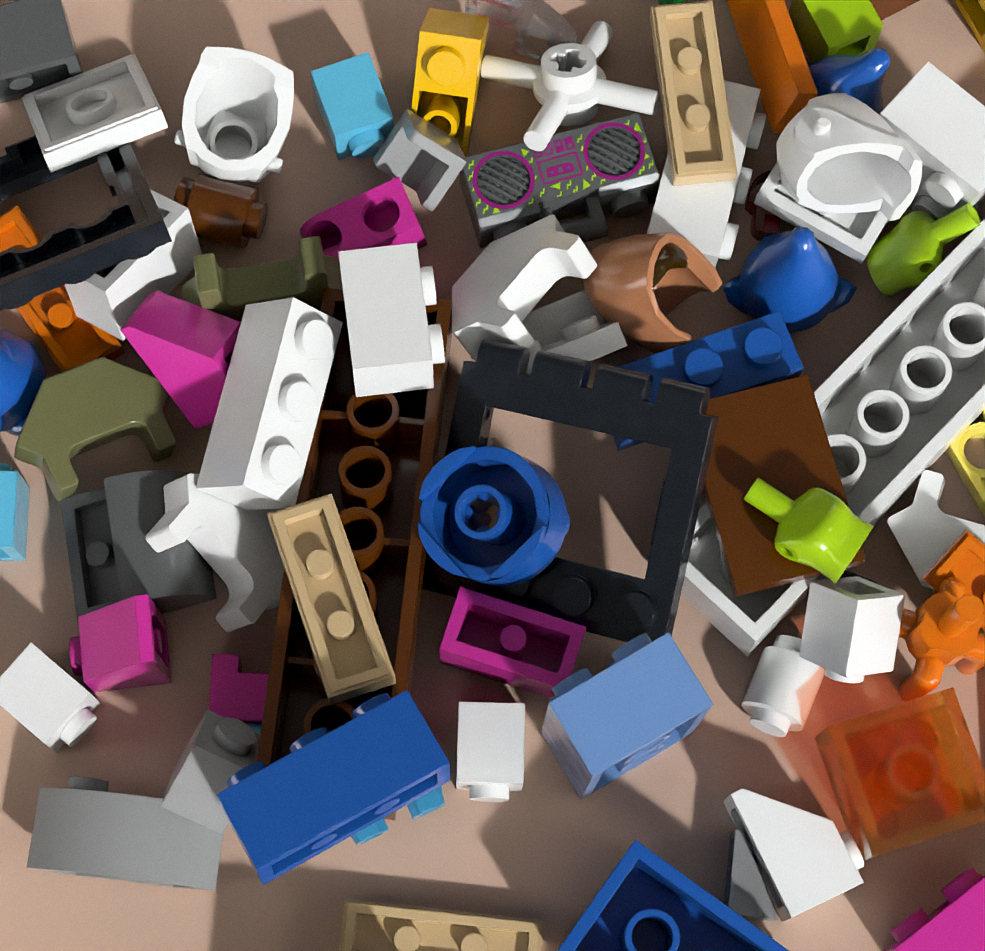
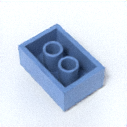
[541,632,713,800]

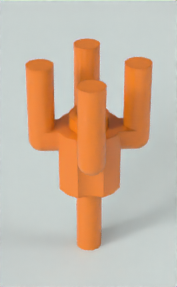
[899,577,985,703]

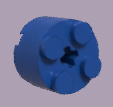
[417,446,570,587]

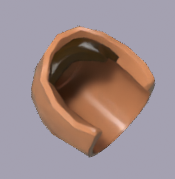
[583,232,722,354]

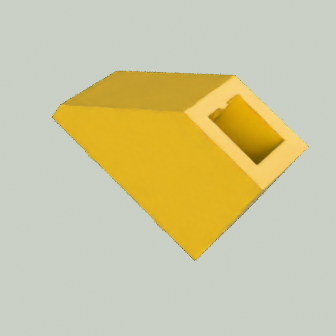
[411,8,489,156]

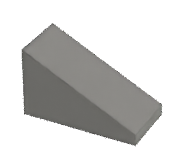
[724,829,778,922]

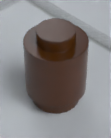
[173,174,268,249]

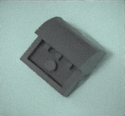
[61,470,217,624]

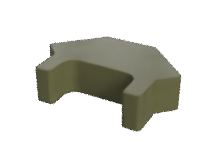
[182,236,343,322]
[14,357,177,501]

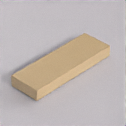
[649,0,737,186]
[267,493,396,705]
[338,898,544,951]

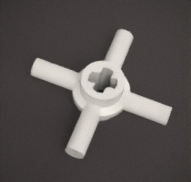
[481,21,660,151]

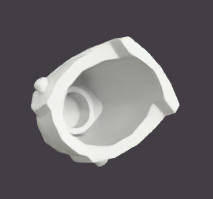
[174,46,294,184]
[776,93,922,221]

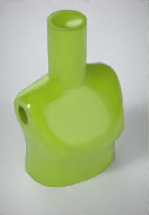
[866,203,981,297]
[743,477,874,584]

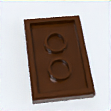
[703,375,866,597]

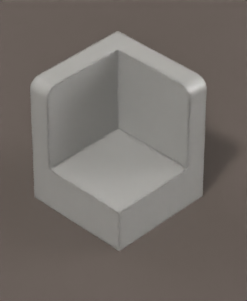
[373,108,467,212]

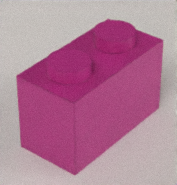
[439,587,587,698]

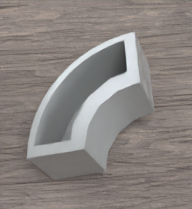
[26,776,224,890]

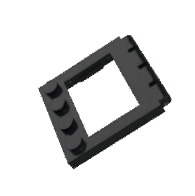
[0,135,172,311]
[422,338,719,642]

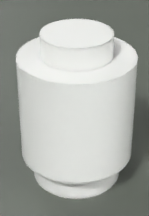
[742,635,824,737]

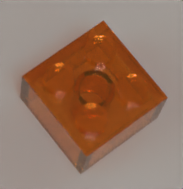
[815,687,985,862]

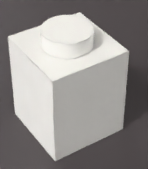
[799,576,905,683]
[0,643,100,752]
[456,702,525,802]

